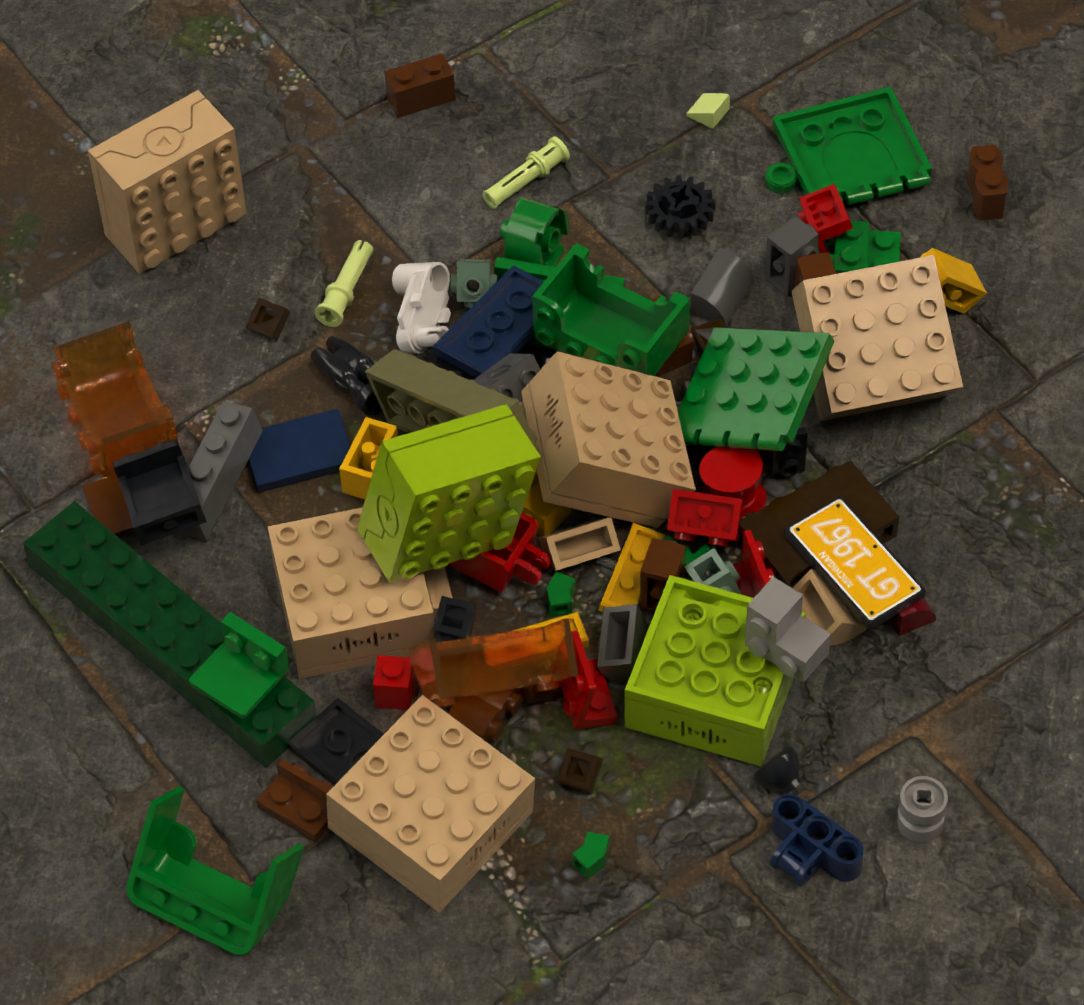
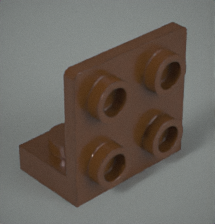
[83,445,145,537]

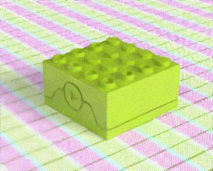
[357,404,541,583]
[625,575,806,767]

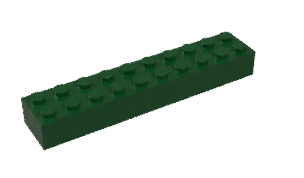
[23,501,317,768]

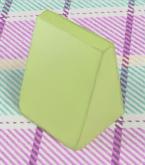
[686,93,730,129]

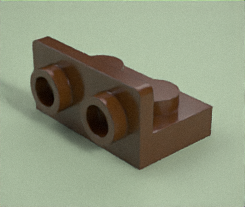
[256,759,334,843]

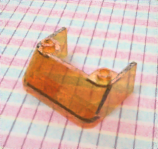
[409,618,578,707]

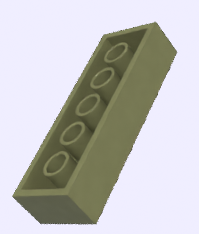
[365,349,541,456]

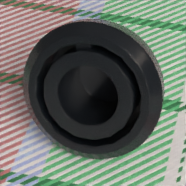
[754,746,802,794]

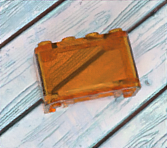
[51,321,178,479]

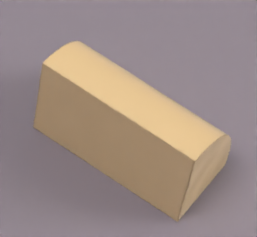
[539,517,621,571]
[792,569,867,646]

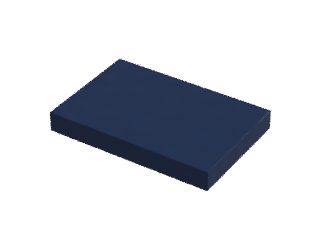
[248,408,351,492]

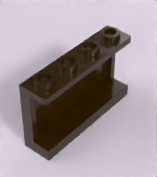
[738,460,899,588]

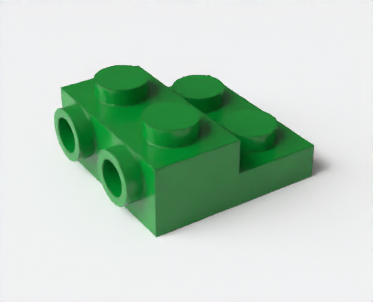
[828,221,901,274]

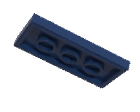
[433,265,543,378]

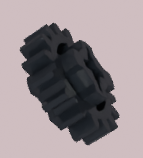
[645,175,715,239]

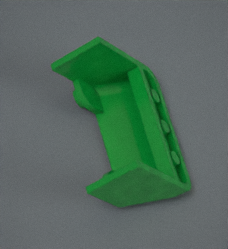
[126,786,305,955]

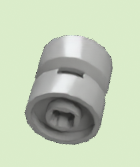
[897,776,948,843]

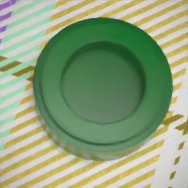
[765,163,797,194]

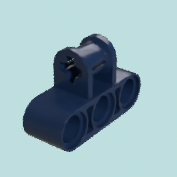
[770,794,864,887]

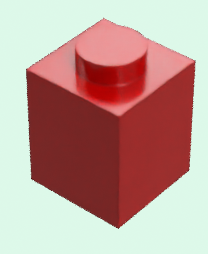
[373,655,415,710]

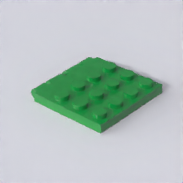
[772,86,932,206]
[678,328,834,451]

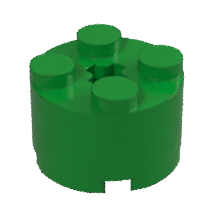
[500,198,569,266]

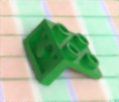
[189,612,289,719]

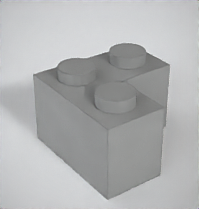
[745,577,831,683]

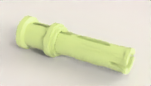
[482,136,570,209]
[315,240,373,327]

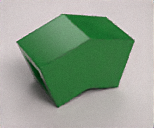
[547,572,576,618]
[572,832,610,880]

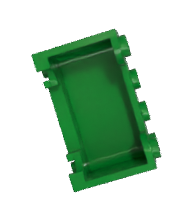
[532,243,690,376]

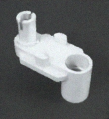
[392,262,451,354]

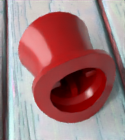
[699,445,767,520]

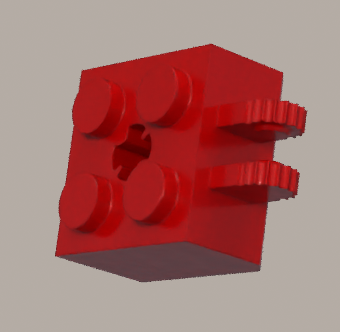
[448,513,552,593]

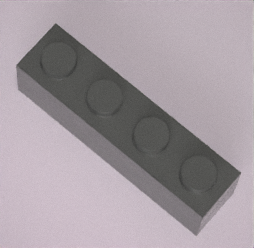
[178,401,263,541]

